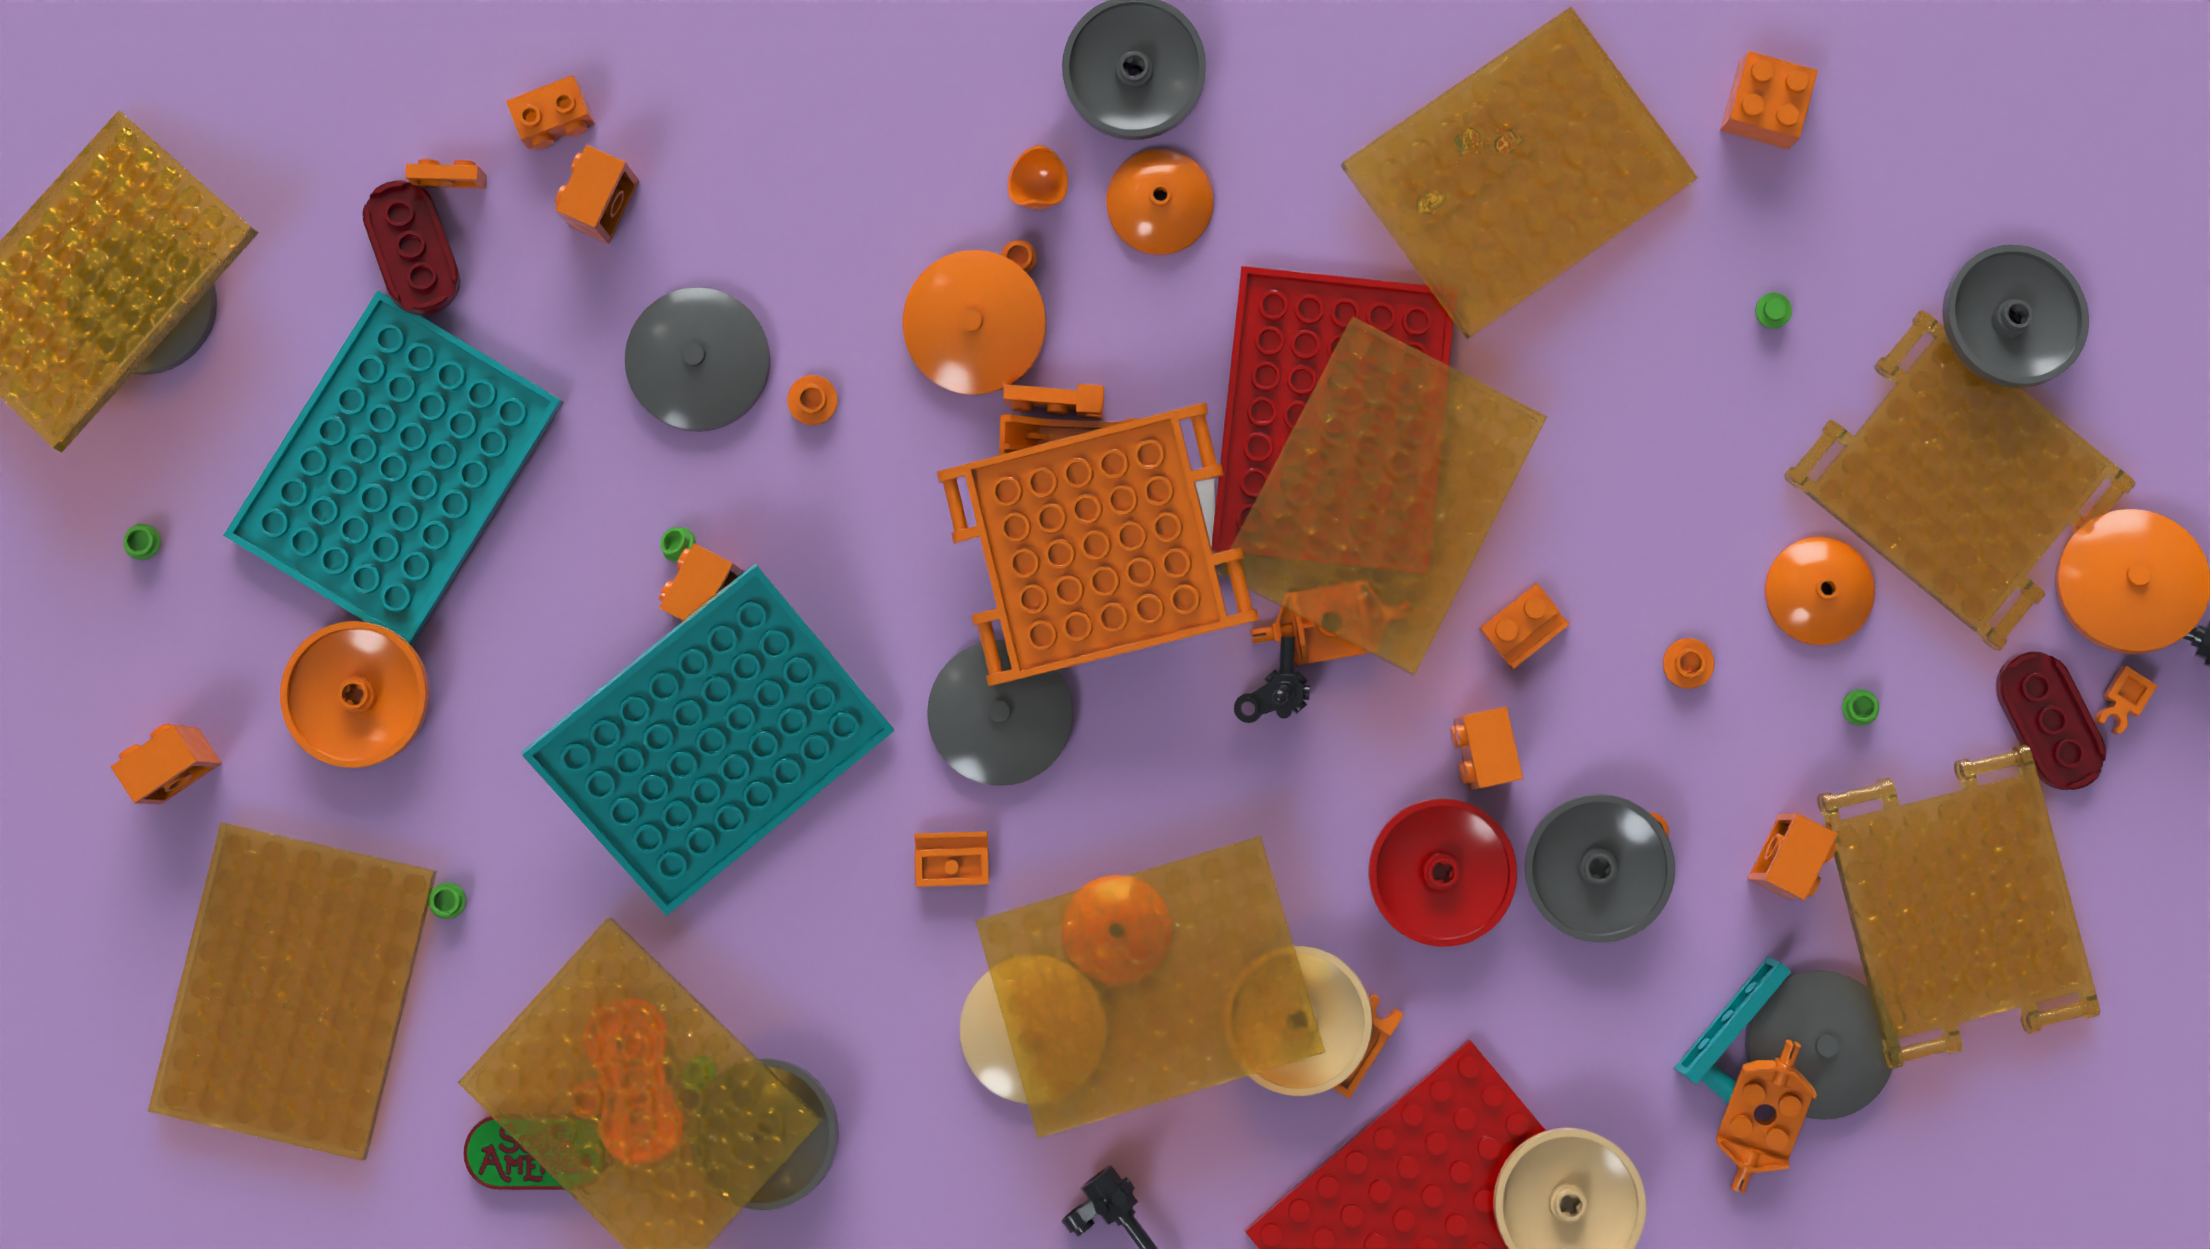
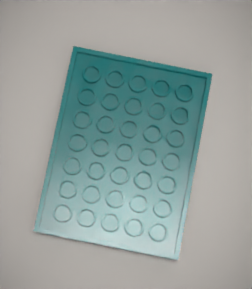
[223,290,563,646]
[521,563,895,916]

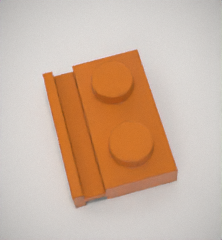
[1479,583,1570,670]
[914,831,990,887]

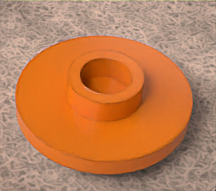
[787,375,838,426]
[1662,638,1715,689]

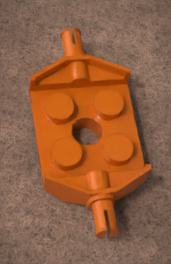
[1250,581,1410,667]
[1715,1039,1817,1193]

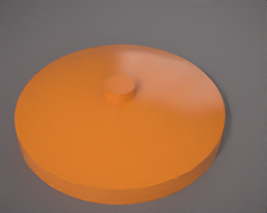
[902,250,1047,395]
[2055,509,2210,654]
[280,621,430,768]

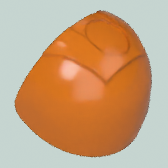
[1007,145,1068,210]

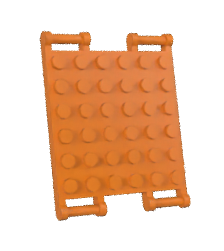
[936,403,1259,687]

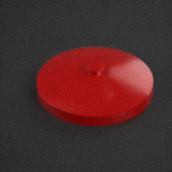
[1368,799,1517,947]

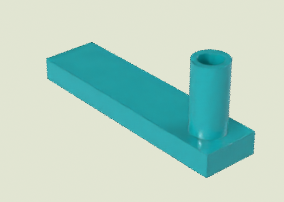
[1674,957,1792,1104]

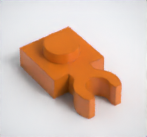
[2095,666,2158,735]

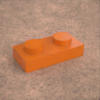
[405,159,487,189]

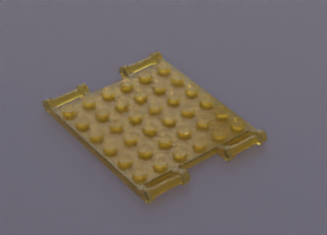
[1784,311,2136,651]
[1817,745,2100,1069]

